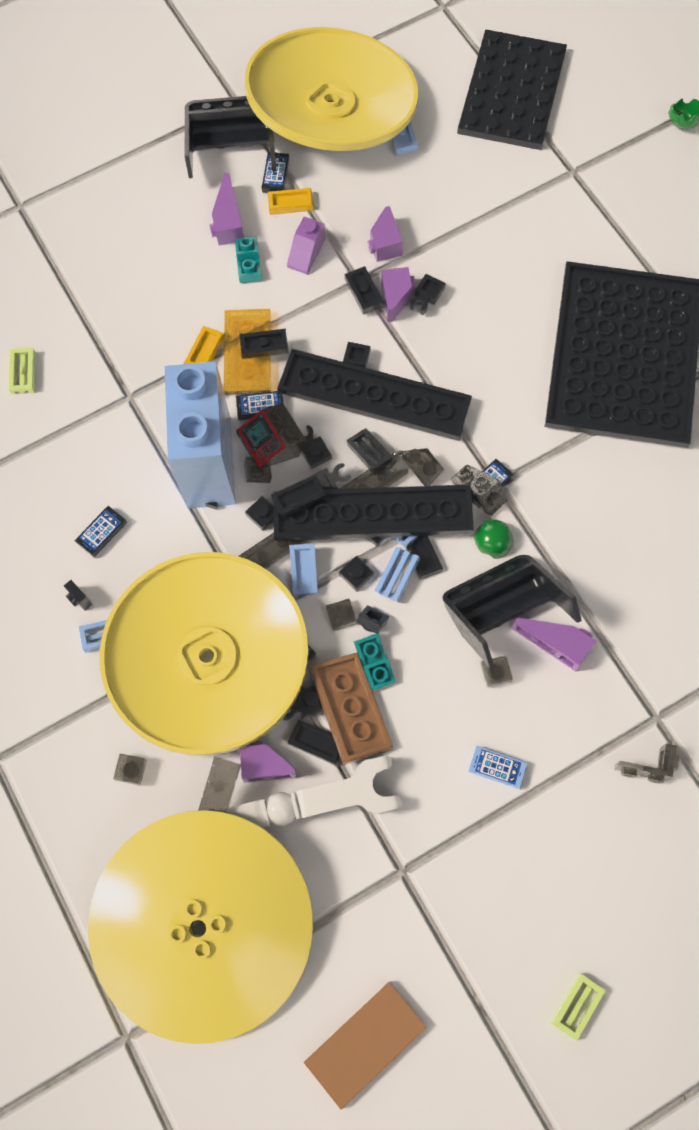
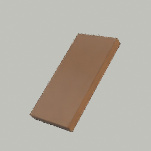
[308,652,394,765]
[303,982,427,1110]

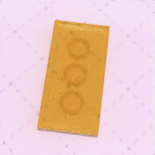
[223,309,271,395]

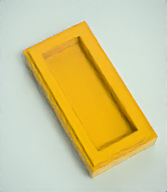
[268,188,314,215]
[184,326,225,364]

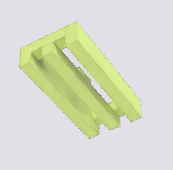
[9,347,35,394]
[551,974,606,1041]

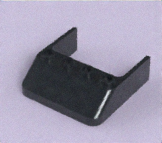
[184,96,277,179]
[442,555,582,668]

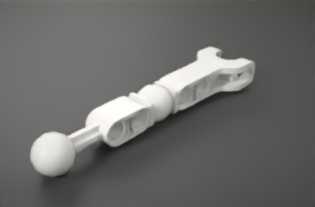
[217,756,403,828]

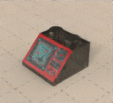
[236,403,306,470]

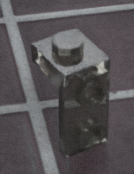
[386,448,444,486]
[451,465,508,516]
[614,743,679,784]

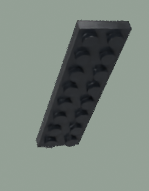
[277,349,472,441]
[274,484,474,541]

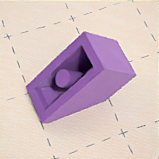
[367,206,403,262]
[287,216,326,275]
[381,267,416,322]
[240,741,297,783]

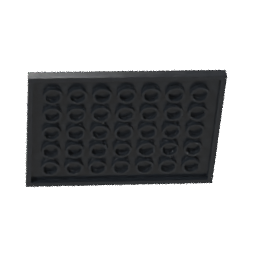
[544,261,699,448]

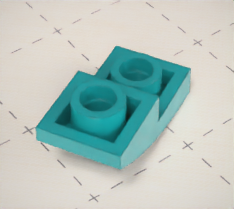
[235,236,262,283]
[353,633,396,691]

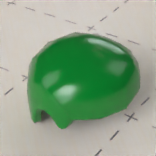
[668,98,699,129]
[474,519,514,559]

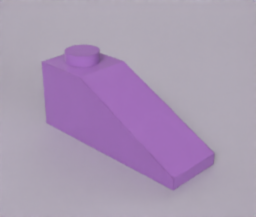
[209,173,244,246]
[511,617,596,672]

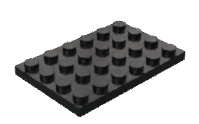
[457,29,567,150]

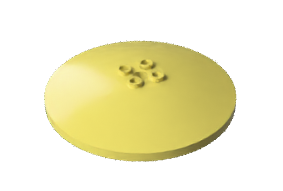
[245,27,418,151]
[100,552,308,756]
[88,810,313,1044]

